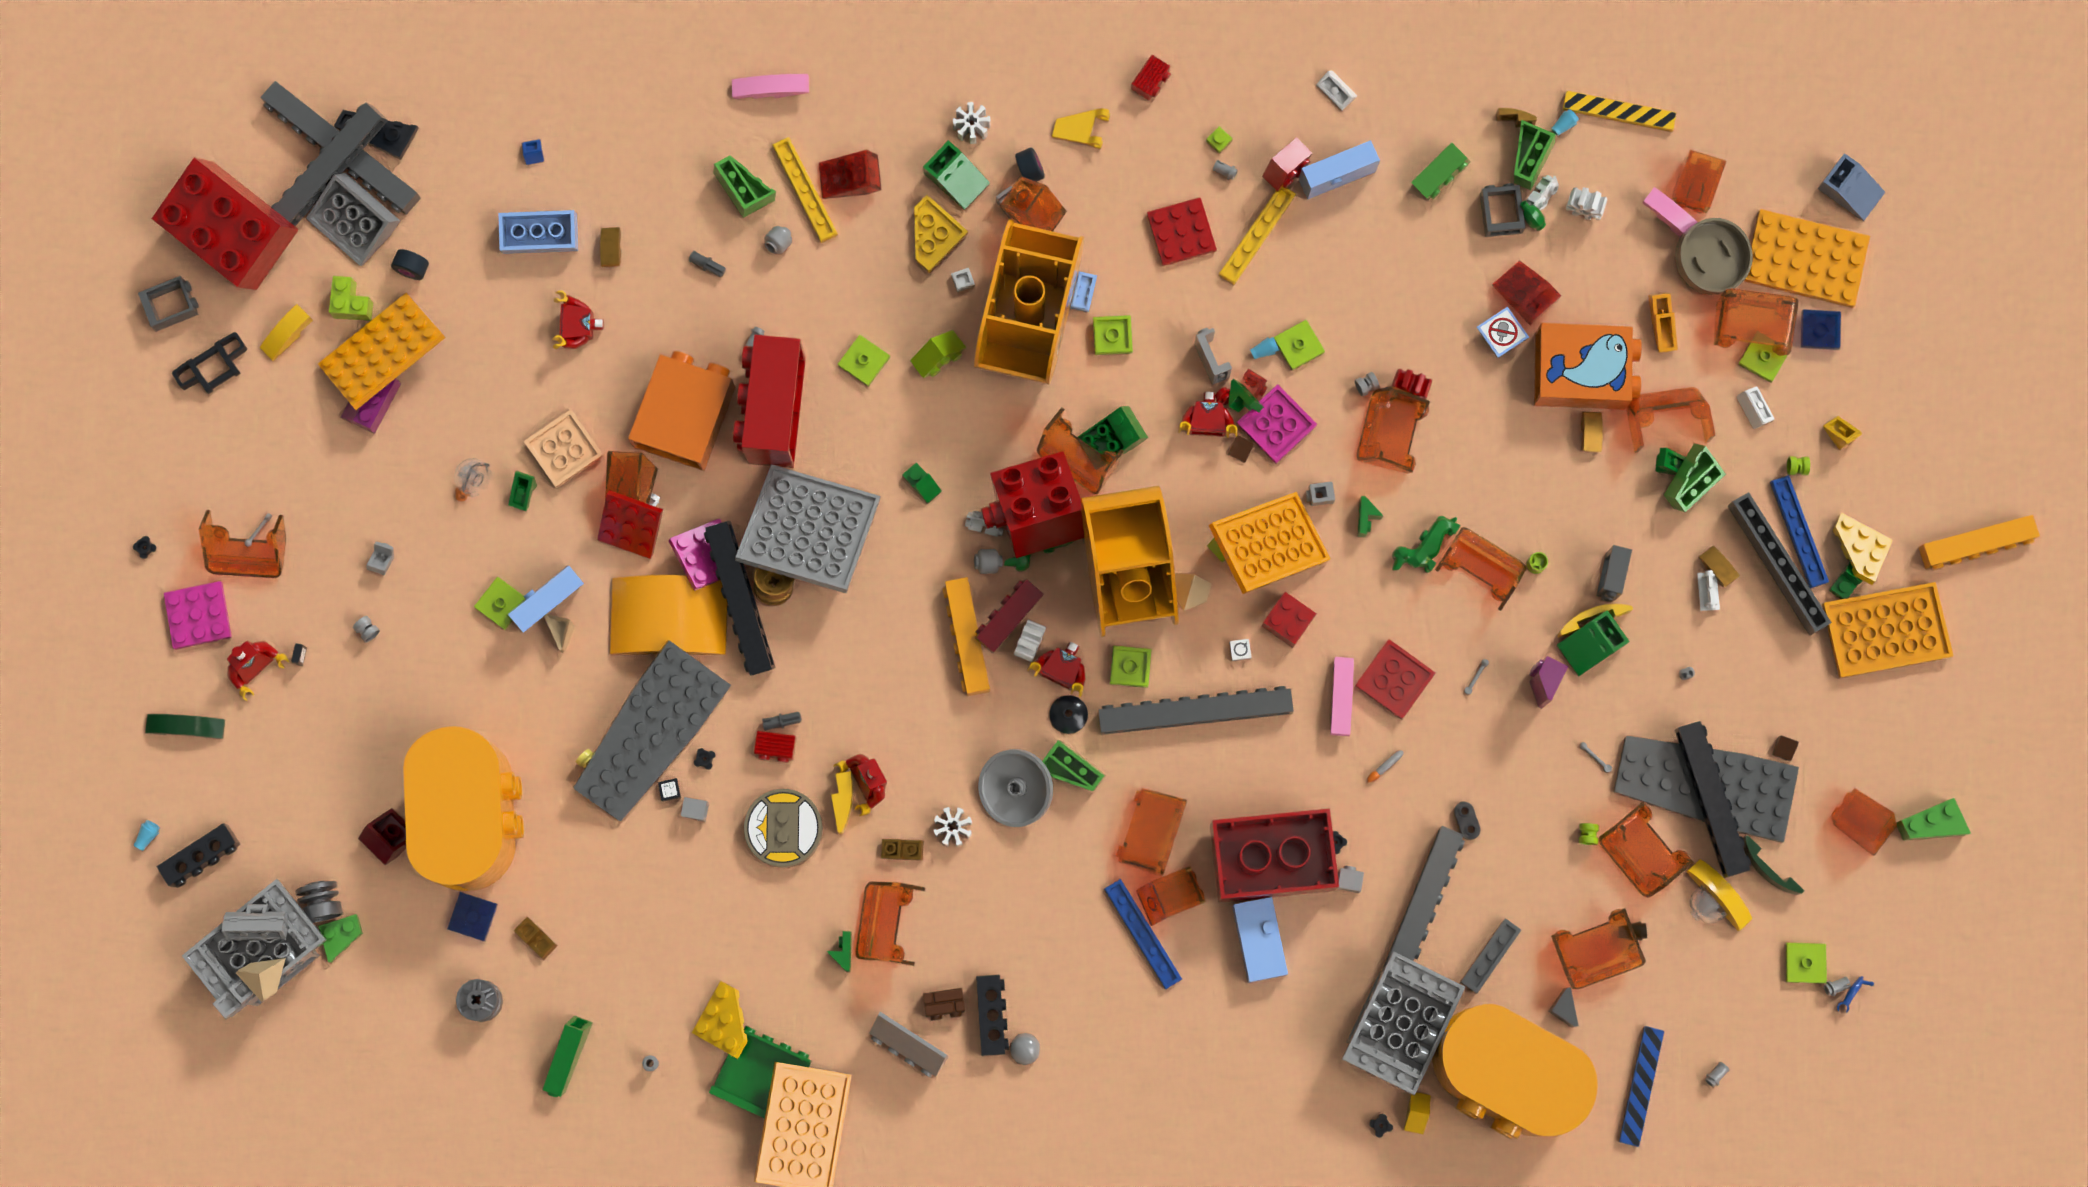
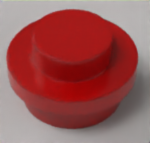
[1215,387,1230,405]

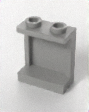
[1194,328,1232,385]

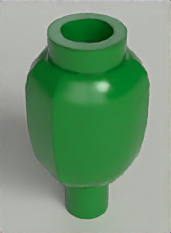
[1520,201,1546,231]

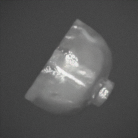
[454,458,492,497]
[1689,885,1728,924]

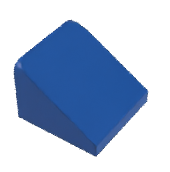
[522,139,544,165]

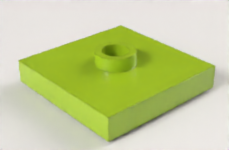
[1093,315,1133,355]
[1274,320,1325,371]
[1738,331,1790,383]
[838,335,891,387]
[474,576,525,630]
[1110,646,1152,688]
[1785,943,1827,984]

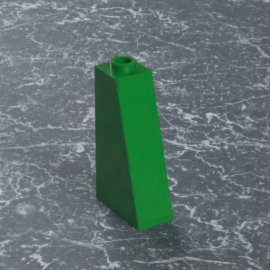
[543,1016,593,1097]

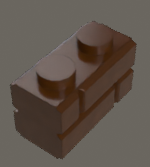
[923,988,965,1021]

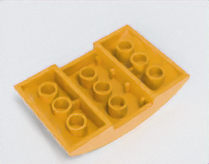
[610,575,727,655]

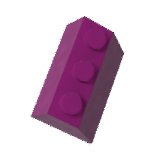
[341,378,401,434]
[1529,656,1568,709]

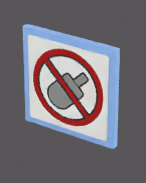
[1476,307,1529,358]

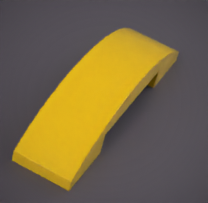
[1557,604,1633,638]
[1686,859,1752,932]

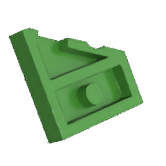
[318,914,363,963]

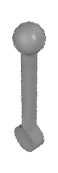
[244,513,272,547]
[1464,659,1489,695]
[1580,742,1612,773]

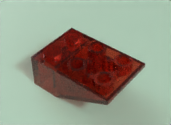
[819,149,882,199]
[1492,260,1561,326]

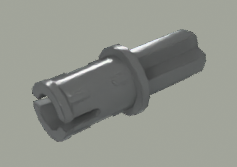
[689,250,726,277]
[762,712,802,731]

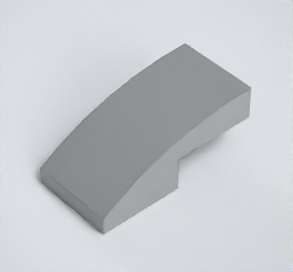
[213,979,254,1019]

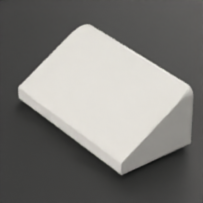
[1316,70,1357,110]
[1737,386,1775,429]

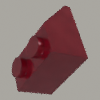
[358,808,406,865]

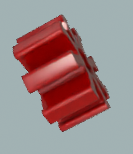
[1391,369,1432,401]

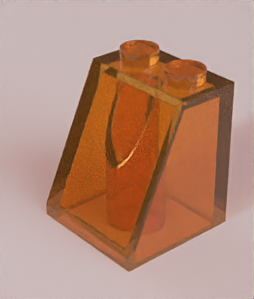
[1671,150,1726,214]
[1000,176,1067,232]
[605,451,658,504]
[1831,788,1897,856]
[1136,866,1206,926]

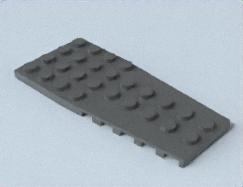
[573,640,731,821]
[1614,736,1799,843]

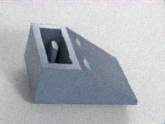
[1818,153,1885,221]

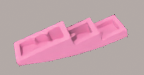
[732,74,809,99]
[1642,187,1698,237]
[1330,657,1354,737]

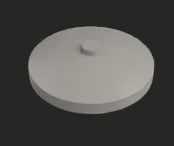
[978,749,1053,827]

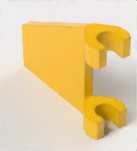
[1052,108,1110,149]

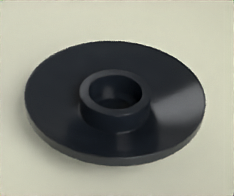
[1049,695,1088,734]

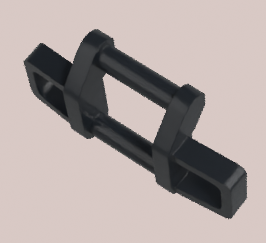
[172,332,247,394]

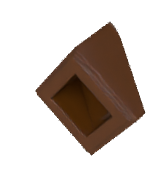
[1228,435,1254,462]
[1772,735,1799,761]

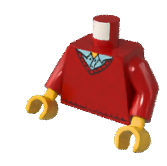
[552,290,604,349]
[1178,392,1237,438]
[227,641,290,701]
[1027,642,1086,697]
[833,754,887,816]

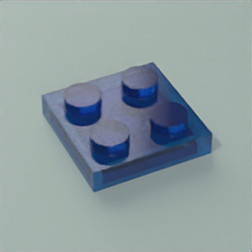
[1801,309,1841,350]
[447,892,498,942]

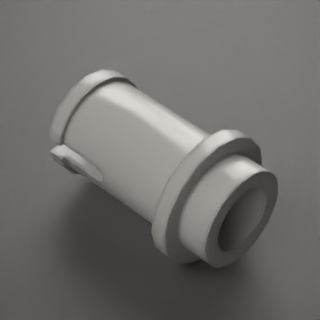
[1213,160,1238,180]
[745,326,765,346]
[1824,976,1851,996]
[642,1055,659,1071]
[1705,1062,1730,1087]

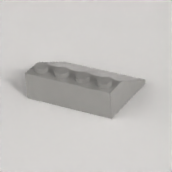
[306,173,400,266]
[869,1012,949,1078]

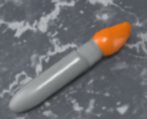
[1367,750,1404,783]

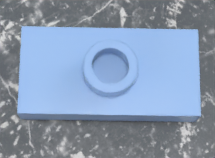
[1070,271,1097,313]

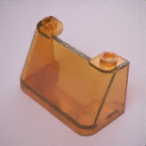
[1714,289,1798,356]
[1356,386,1430,474]
[1116,788,1187,877]
[1599,802,1694,898]
[1551,908,1646,989]

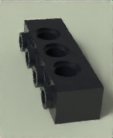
[156,823,240,888]
[976,975,1009,1056]

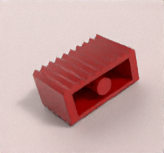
[1131,55,1171,101]
[754,731,797,763]

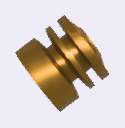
[753,567,794,606]

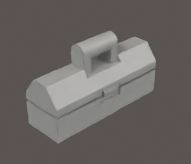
[222,904,288,940]

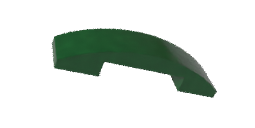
[145,714,225,739]
[1743,835,1805,895]

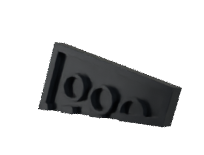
[334,110,419,160]

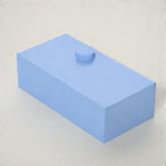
[1299,140,1380,200]
[498,210,578,254]
[508,565,584,633]
[1232,897,1288,983]

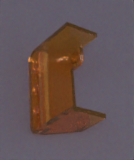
[1626,387,1716,453]
[1037,407,1124,494]
[198,510,286,578]
[1435,527,1527,611]
[855,881,925,966]

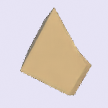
[1175,573,1212,611]
[544,614,575,653]
[236,958,286,1002]

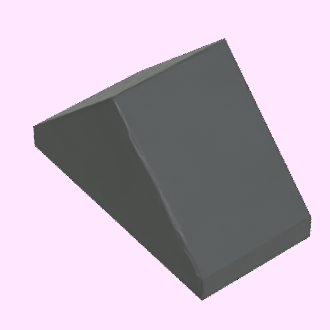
[1548,987,1579,1028]

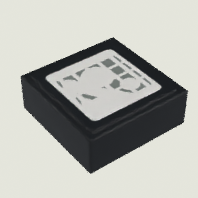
[291,643,307,666]
[658,778,681,802]

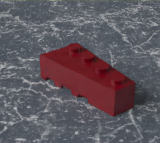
[975,579,1044,653]

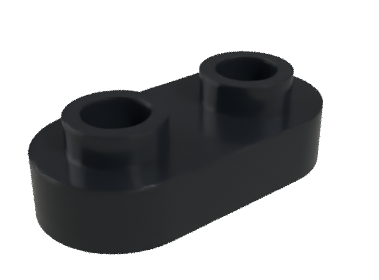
[1454,802,1481,840]

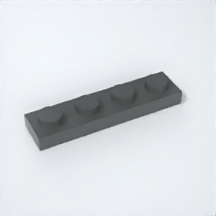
[1460,918,1521,994]

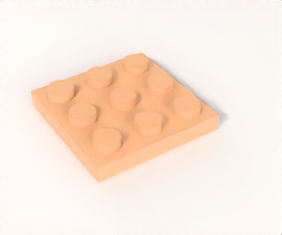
[524,410,604,489]

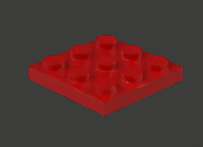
[1147,197,1217,266]
[597,490,663,559]
[1355,639,1436,720]

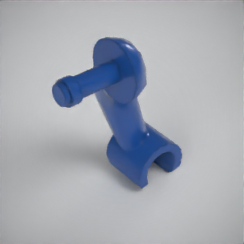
[1837,976,1874,1013]

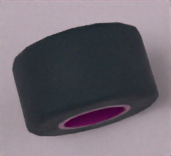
[1015,148,1045,185]
[391,249,429,280]

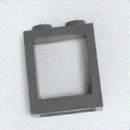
[1480,183,1525,237]
[138,276,199,332]
[1596,545,1632,602]

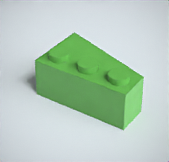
[1514,120,1556,190]
[1411,143,1471,200]
[713,156,776,218]
[1664,443,1726,512]
[1042,740,1106,791]
[1895,798,1971,841]

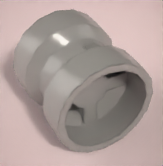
[1354,372,1380,397]
[352,616,380,643]

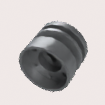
[295,881,343,923]
[456,979,503,1022]

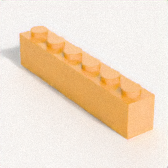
[1918,515,2040,570]
[942,577,990,696]

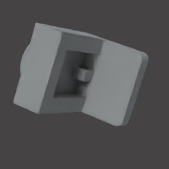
[366,541,394,575]

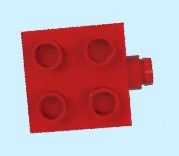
[981,451,1084,558]

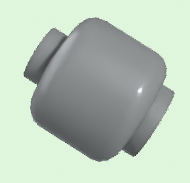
[764,226,792,254]
[974,549,1003,574]

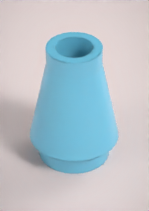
[1551,109,1579,136]
[1250,337,1279,360]
[134,820,160,851]

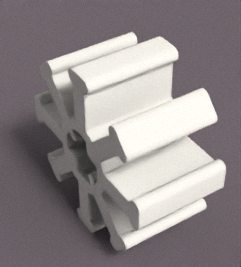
[953,102,991,144]
[1566,187,1608,220]
[1014,620,1046,662]
[934,807,972,847]

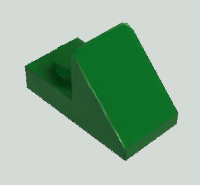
[1229,379,1264,412]
[1655,448,1686,475]
[902,462,942,504]
[508,471,537,511]
[1358,496,1383,537]
[1829,562,1863,599]
[827,931,852,972]

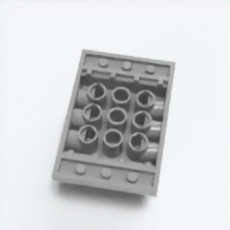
[182,879,326,1017]
[1342,951,1465,1095]

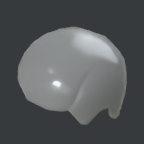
[1010,1033,1040,1065]

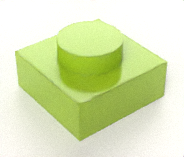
[1206,126,1233,153]

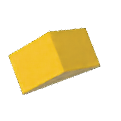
[1823,416,1862,451]
[1404,1092,1431,1135]

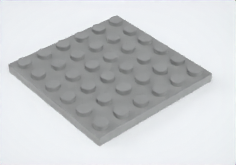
[735,464,881,593]

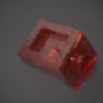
[1243,369,1268,399]

